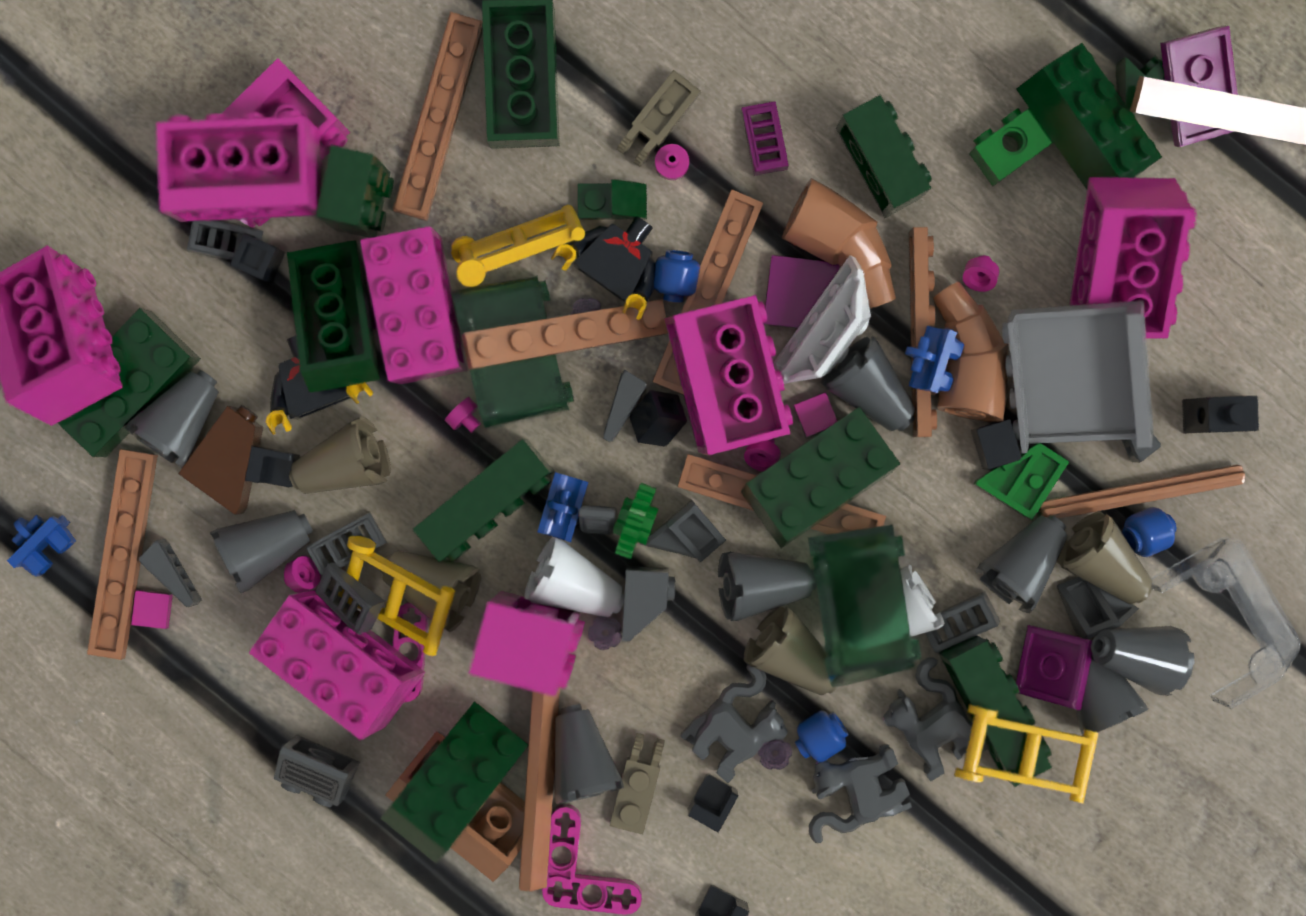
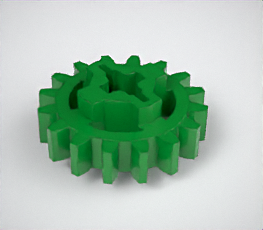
[613,483,658,559]

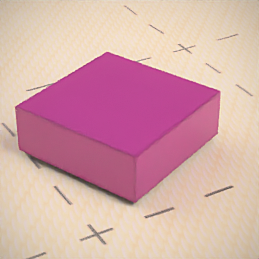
[793,392,838,437]
[131,590,173,629]

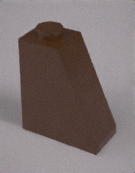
[178,405,263,515]

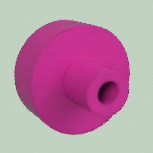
[655,144,689,181]
[962,255,1000,292]
[444,397,481,433]
[744,438,781,472]
[284,556,321,593]

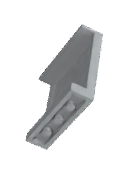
[1002,301,1154,453]

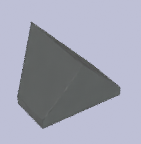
[640,500,726,563]
[1057,577,1139,639]

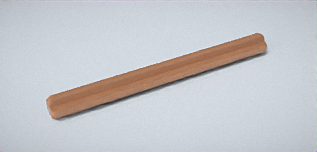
[1039,465,1245,519]

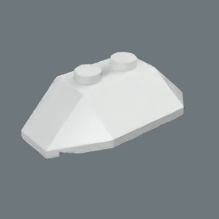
[773,255,871,384]

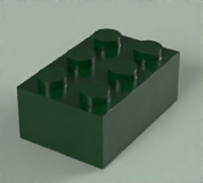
[836,94,932,218]
[316,145,394,238]

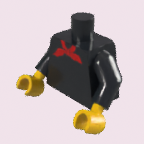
[551,216,655,320]
[266,335,373,435]

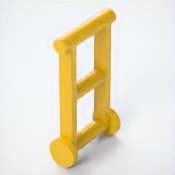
[451,205,585,287]
[338,536,455,656]
[954,704,1099,803]

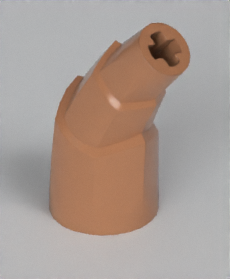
[782,178,896,308]
[933,282,1009,423]

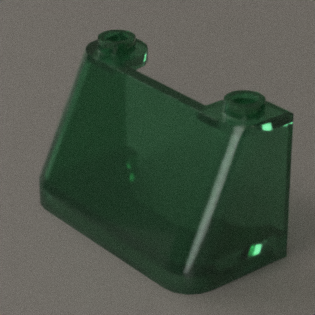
[452,275,574,429]
[808,525,922,687]

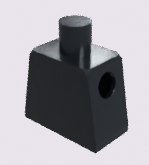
[1182,396,1259,434]

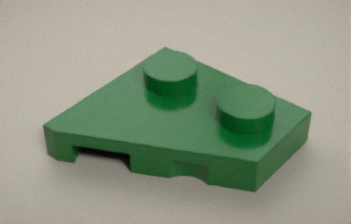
[974,443,1069,520]

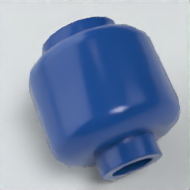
[654,250,700,303]
[1122,507,1177,558]
[795,710,849,762]

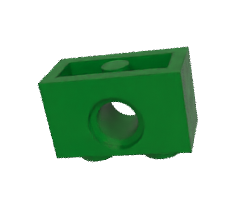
[969,108,1053,186]

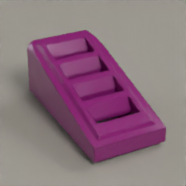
[741,101,789,176]

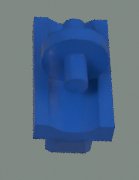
[905,326,964,393]
[537,472,589,542]
[7,515,76,577]

